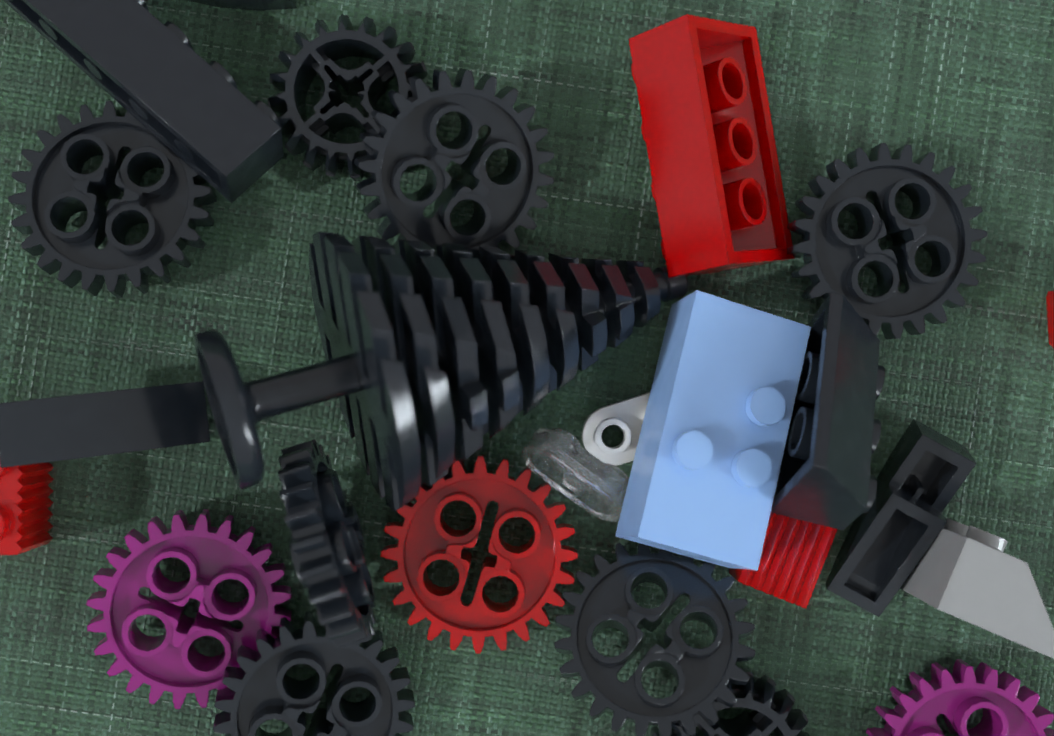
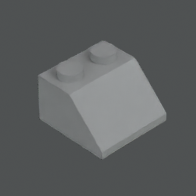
[900,518,1054,659]

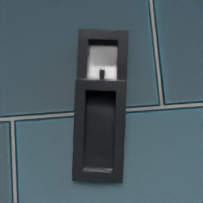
[0,381,211,468]
[825,419,977,617]

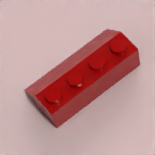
[628,14,795,278]

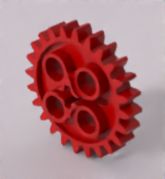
[381,454,578,654]

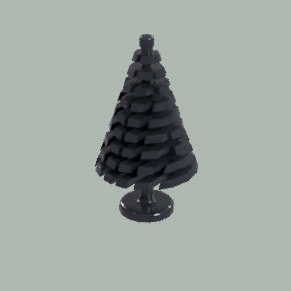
[193,232,689,511]

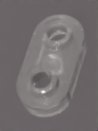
[522,428,629,522]

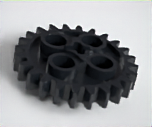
[354,68,554,250]
[8,101,217,298]
[786,143,987,339]
[278,439,376,649]
[554,543,755,736]
[213,611,415,736]

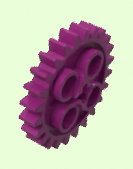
[86,509,292,709]
[866,659,1054,736]

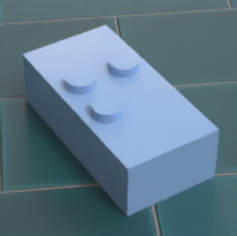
[615,290,811,571]

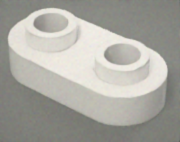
[582,392,650,466]

